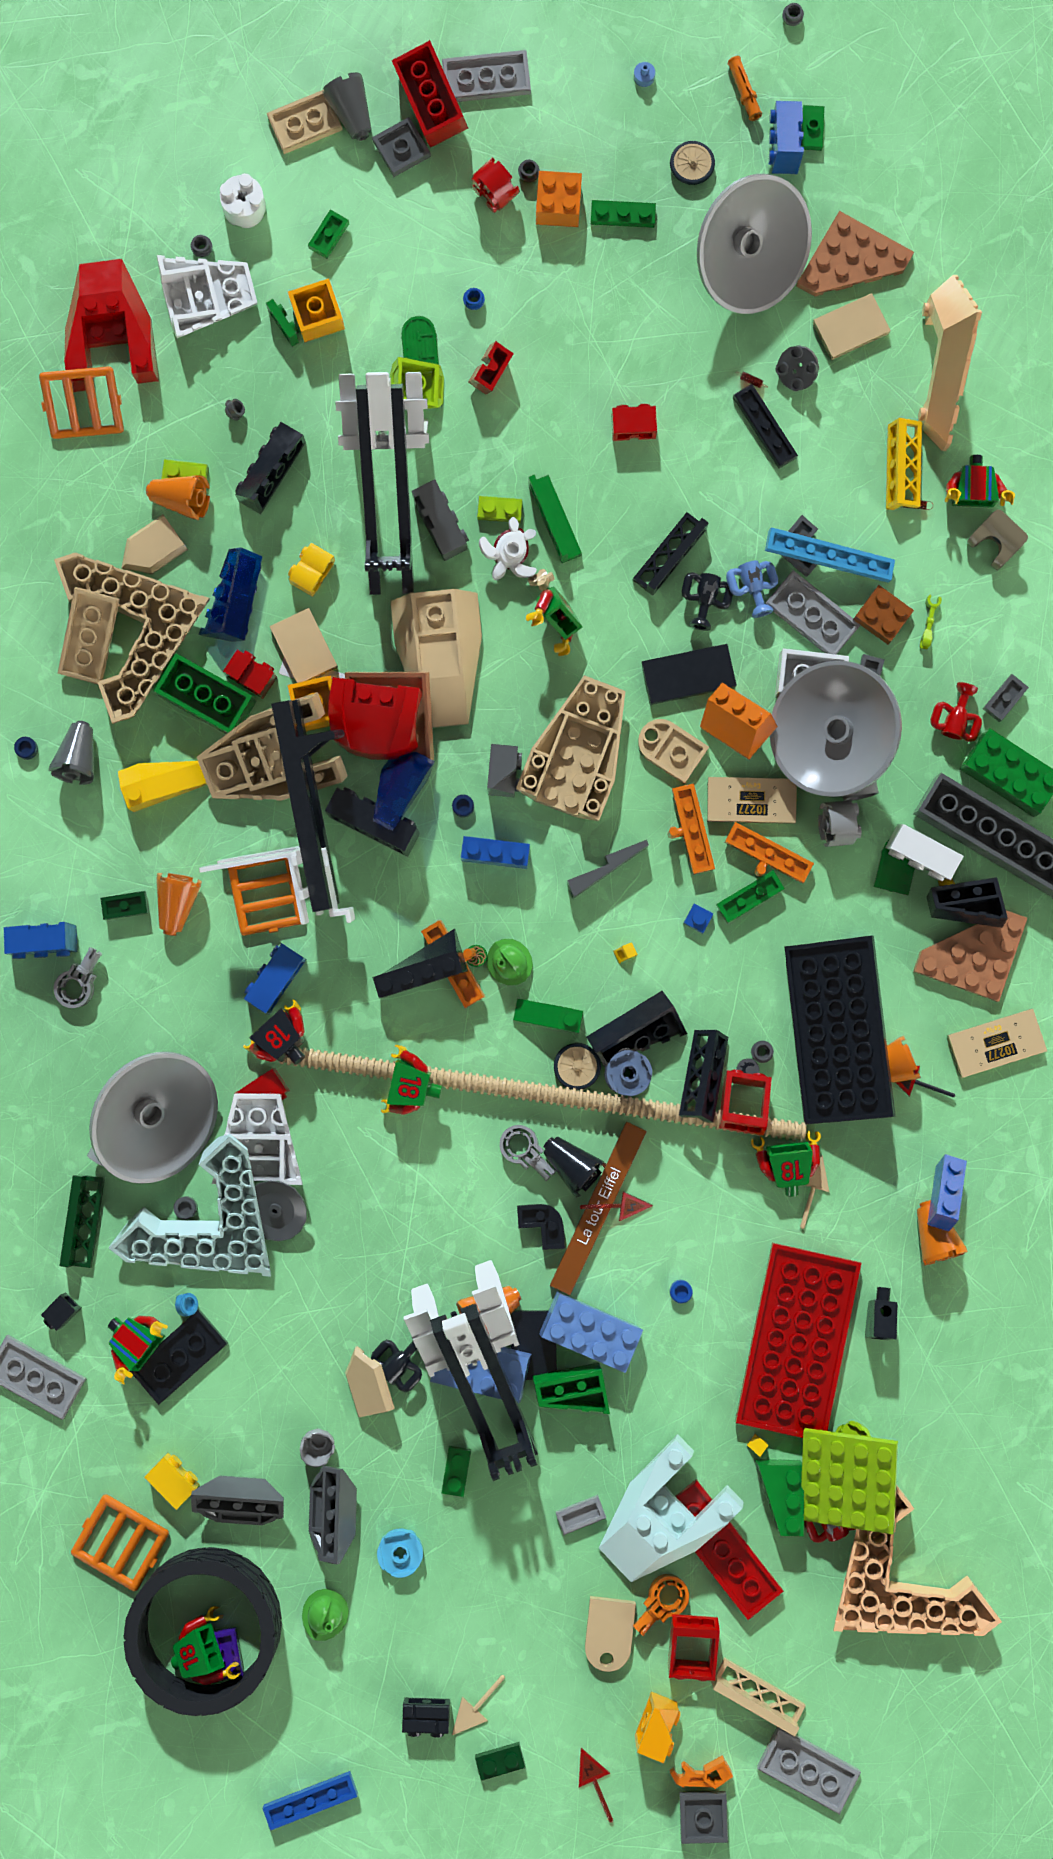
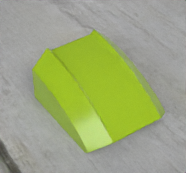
[390,357,444,408]

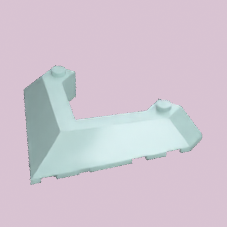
[109,1134,271,1277]

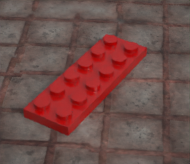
[675,1479,784,1620]

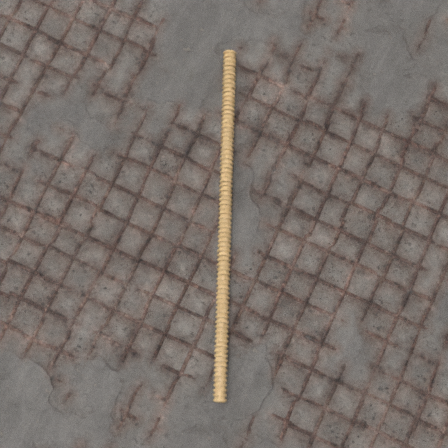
[279,1047,806,1142]

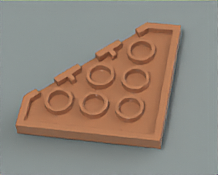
[796,211,914,296]
[345,672,434,762]
[913,910,1027,1002]

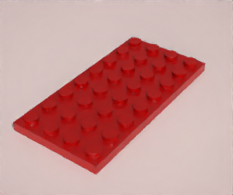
[735,1242,862,1438]

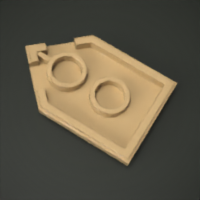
[121,514,188,574]
[345,1346,395,1417]

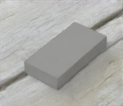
[556,1495,606,1535]

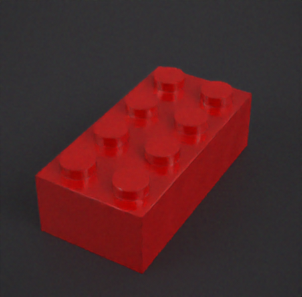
[391,40,468,148]

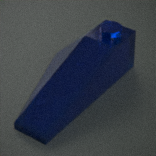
[373,751,435,831]

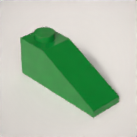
[513,998,583,1034]

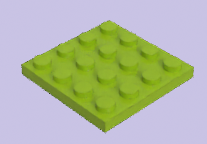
[801,1428,898,1535]

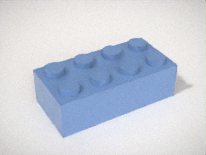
[539,1292,643,1373]
[430,1347,532,1404]

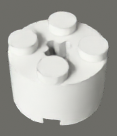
[220,173,266,228]

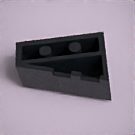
[926,877,1008,928]

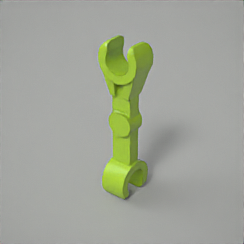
[919,594,942,650]

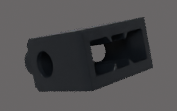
[865,1287,898,1340]

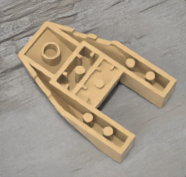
[197,692,348,801]

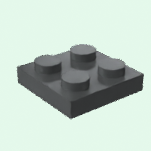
[372,117,431,177]
[679,1791,728,1844]

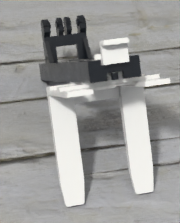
[404,1260,538,1481]

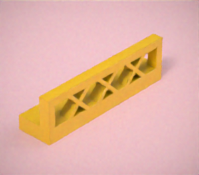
[886,418,922,510]

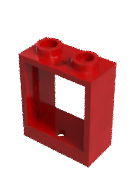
[719,1069,772,1135]
[668,1614,720,1681]

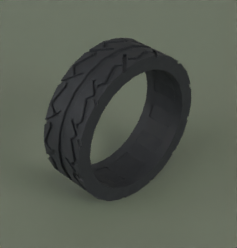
[123,1547,282,1716]

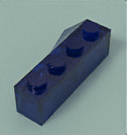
[198,547,263,642]

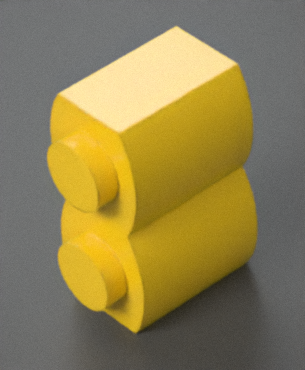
[288,543,335,597]

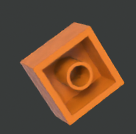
[536,171,582,227]

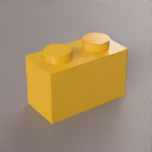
[144,1453,200,1510]

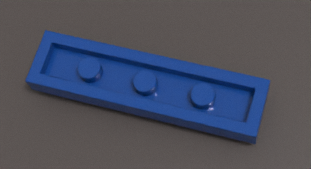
[262,1771,358,1831]

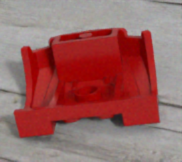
[328,677,422,760]

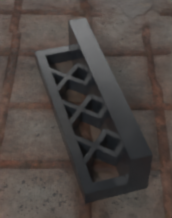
[633,512,709,596]
[679,1030,729,1123]

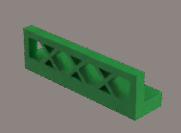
[528,474,582,563]

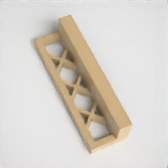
[711,1657,806,1736]

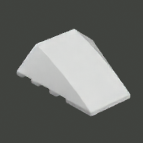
[157,255,257,338]
[212,1093,303,1185]

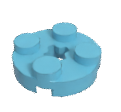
[377,1528,423,1578]

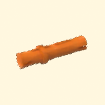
[727,56,762,121]

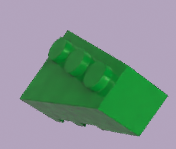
[532,1362,610,1414]
[755,1459,804,1537]

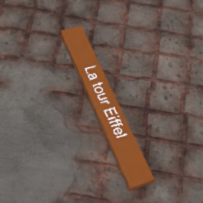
[550,1122,647,1295]

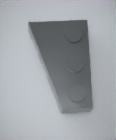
[412,479,469,561]

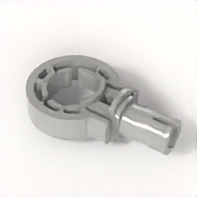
[54,947,102,1008]
[500,1125,556,1181]

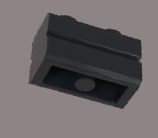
[402,1697,450,1738]

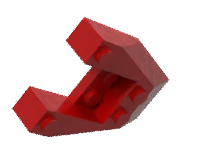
[64,259,159,392]

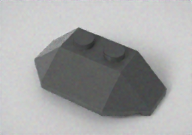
[309,1466,357,1564]
[191,1476,284,1525]

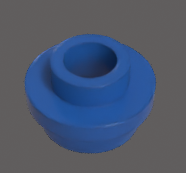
[463,288,485,310]

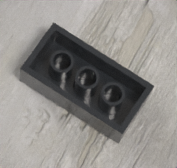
[325,787,420,857]

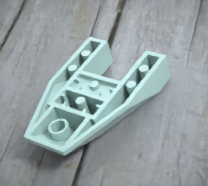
[599,1434,744,1582]

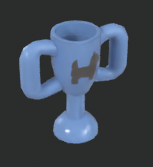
[726,560,778,618]

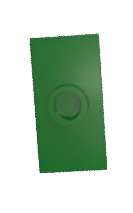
[801,105,825,151]

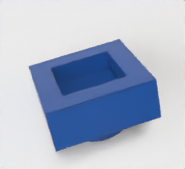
[683,903,713,934]

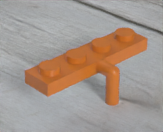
[667,783,715,875]
[724,822,814,884]
[421,920,485,1008]

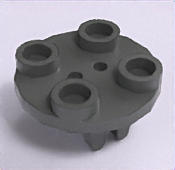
[775,345,819,391]

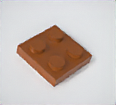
[853,585,914,645]

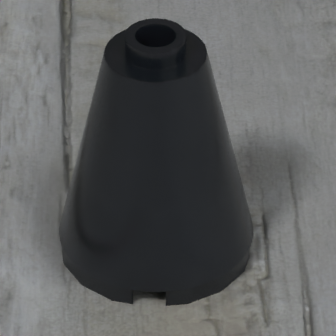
[543,1137,606,1198]

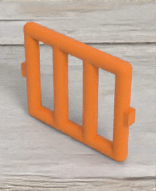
[39,366,124,439]
[228,858,301,936]
[71,1494,169,1591]

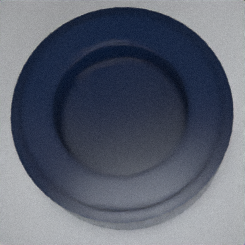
[14,736,38,760]
[452,795,474,817]

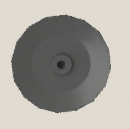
[255,1181,307,1241]

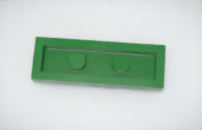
[590,200,656,228]
[716,870,785,924]

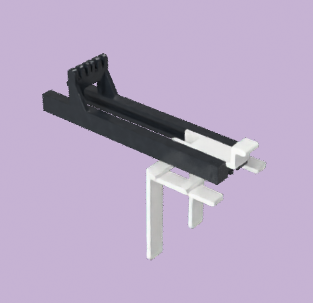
[335,372,429,595]
[199,699,355,925]

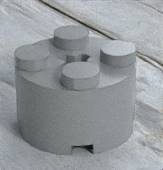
[818,800,862,847]

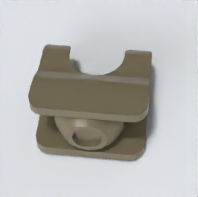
[967,510,1028,570]

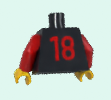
[243,1000,305,1065]

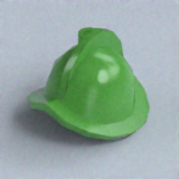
[487,939,533,986]
[302,1589,349,1641]

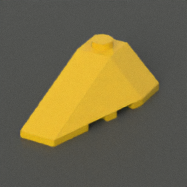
[118,761,207,812]

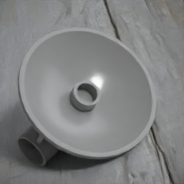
[697,174,812,314]
[770,661,902,801]
[87,1052,218,1183]

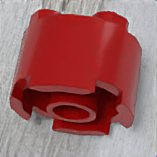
[472,157,520,213]

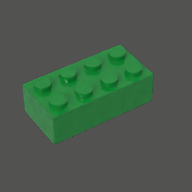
[154,653,257,734]
[960,728,1053,817]

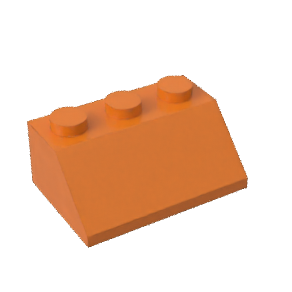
[700,683,778,759]

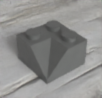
[487,744,522,797]

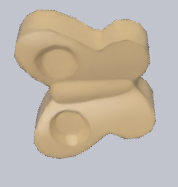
[527,569,555,591]

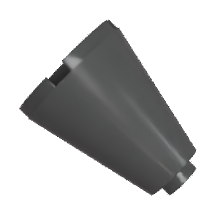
[322,72,372,141]
[49,721,94,785]

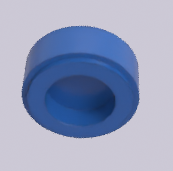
[670,1280,693,1303]

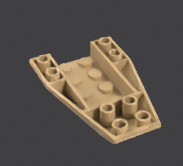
[391,589,482,728]
[516,675,626,821]

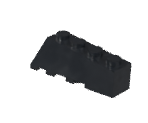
[235,422,306,515]
[372,929,468,998]
[586,991,688,1067]

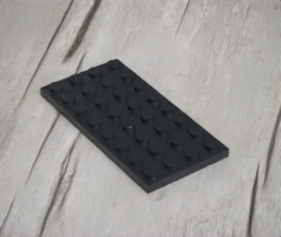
[784,935,896,1125]

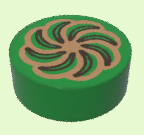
[467,945,487,967]

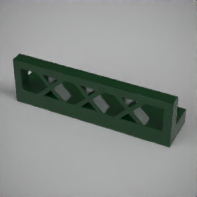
[59,1174,105,1268]

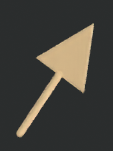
[800,1155,829,1229]
[452,1675,505,1735]

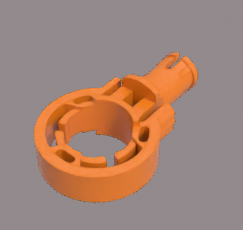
[632,1574,689,1637]

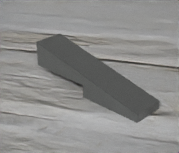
[567,840,649,899]

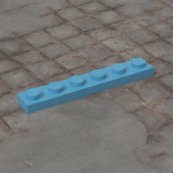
[765,527,895,583]

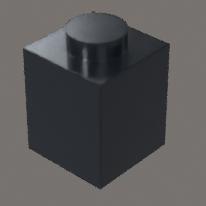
[41,1292,81,1331]

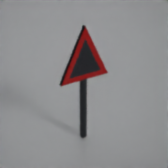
[895,1066,955,1098]

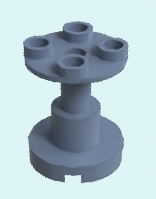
[604,1050,652,1096]

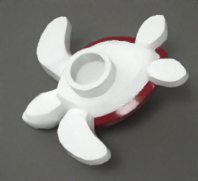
[479,517,537,580]

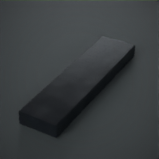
[733,384,798,469]

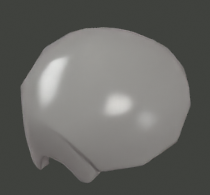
[300,1428,335,1467]

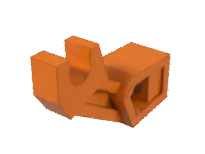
[670,1755,733,1789]

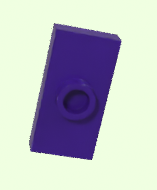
[214,1627,244,1680]

